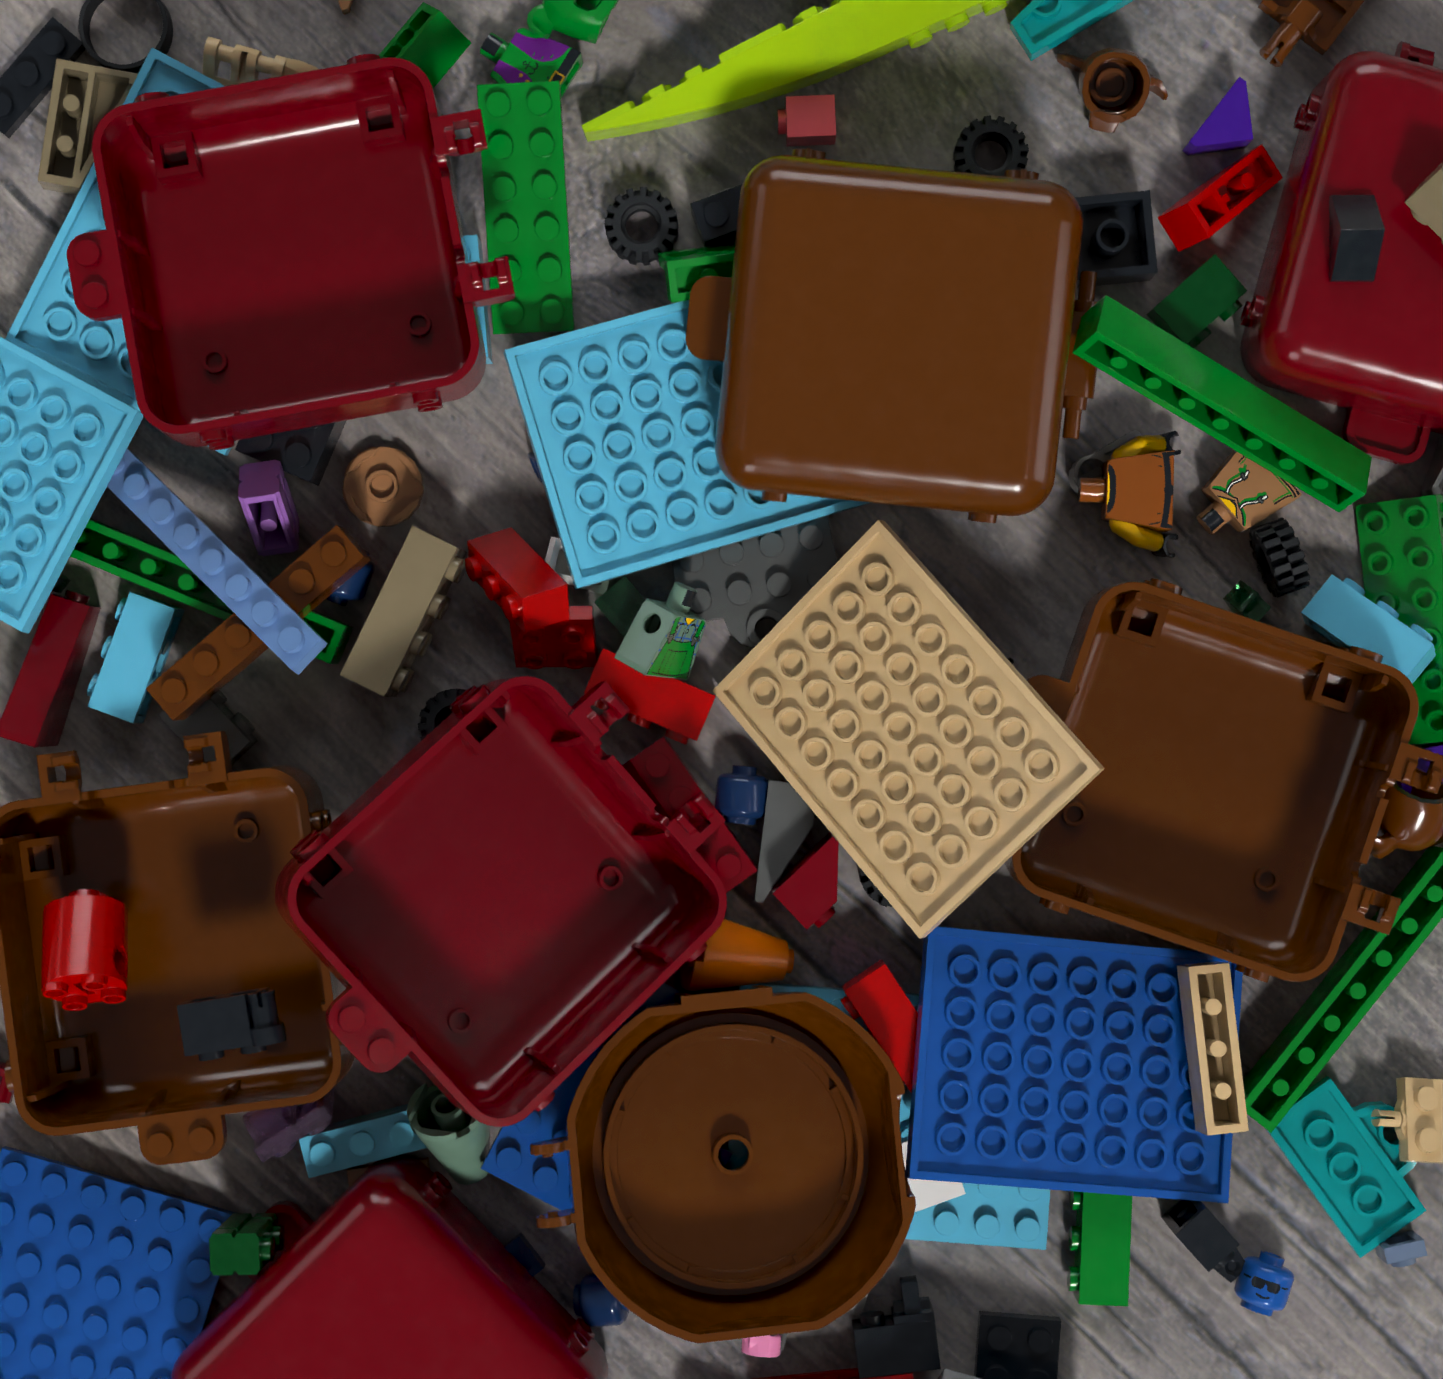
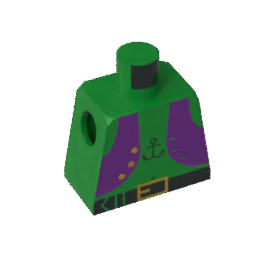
[480,28,583,98]

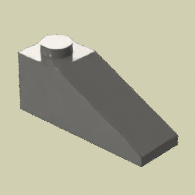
[754,779,818,903]

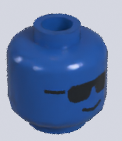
[1234,1251,1294,1316]

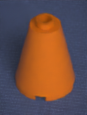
[679,918,794,992]

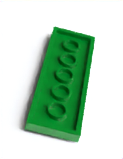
[477,81,575,335]

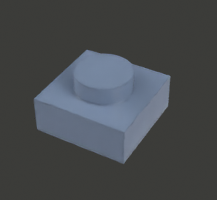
[1375,1230,1428,1267]

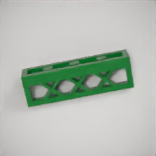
[658,243,735,302]

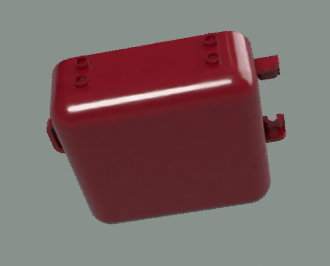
[1239,41,1443,465]
[67,54,515,450]
[274,676,727,1127]
[171,1155,608,1379]

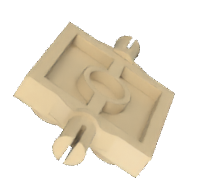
[1371,1077,1443,1164]

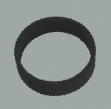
[78,0,173,74]

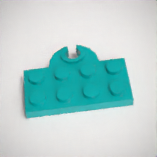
[1266,1076,1427,1258]

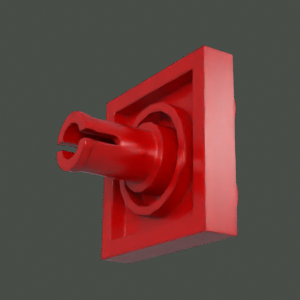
[509,597,597,669]

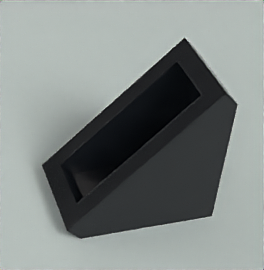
[1329,195,1385,282]

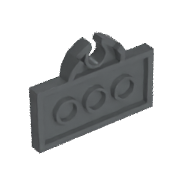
[672,516,837,649]

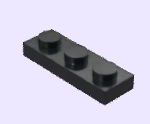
[0,17,85,138]

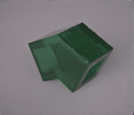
[1223,580,1271,621]

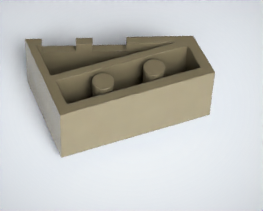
[38,58,138,195]

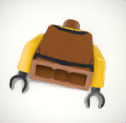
[1078,431,1181,558]

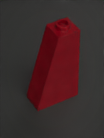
[0,590,101,748]

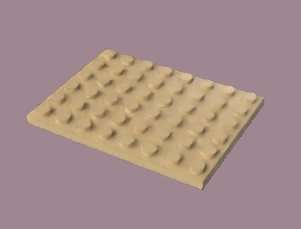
[712,520,1105,939]

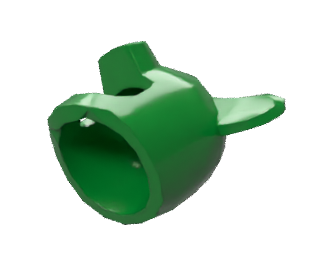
[527,0,619,44]

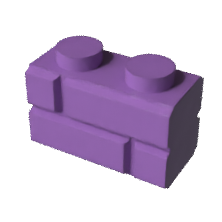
[238,460,299,556]

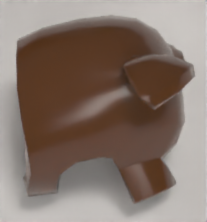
[1056,48,1168,133]
[1371,768,1443,859]

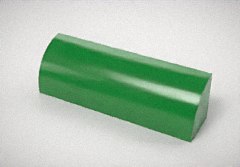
[379,2,471,88]

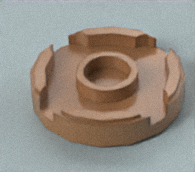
[342,446,424,527]

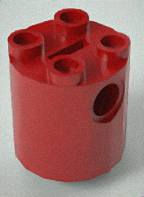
[41,889,128,1011]

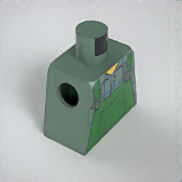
[614,582,706,680]

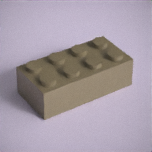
[340,525,467,697]

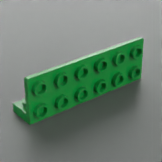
[1356,494,1443,744]

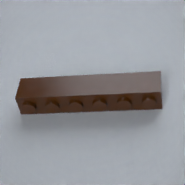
[146,525,372,721]

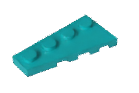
[1010,0,1134,61]

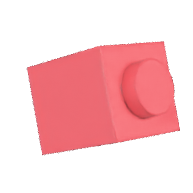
[777,94,836,147]

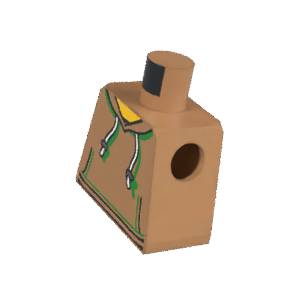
[1196,450,1302,535]

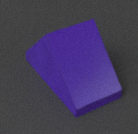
[1182,77,1253,156]

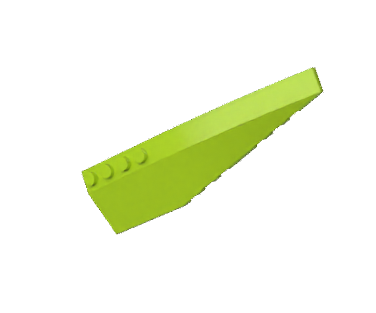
[581,0,1008,142]

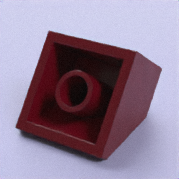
[772,832,839,930]

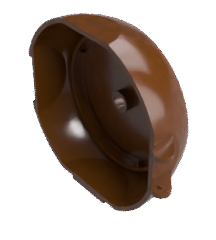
[530,985,916,1343]

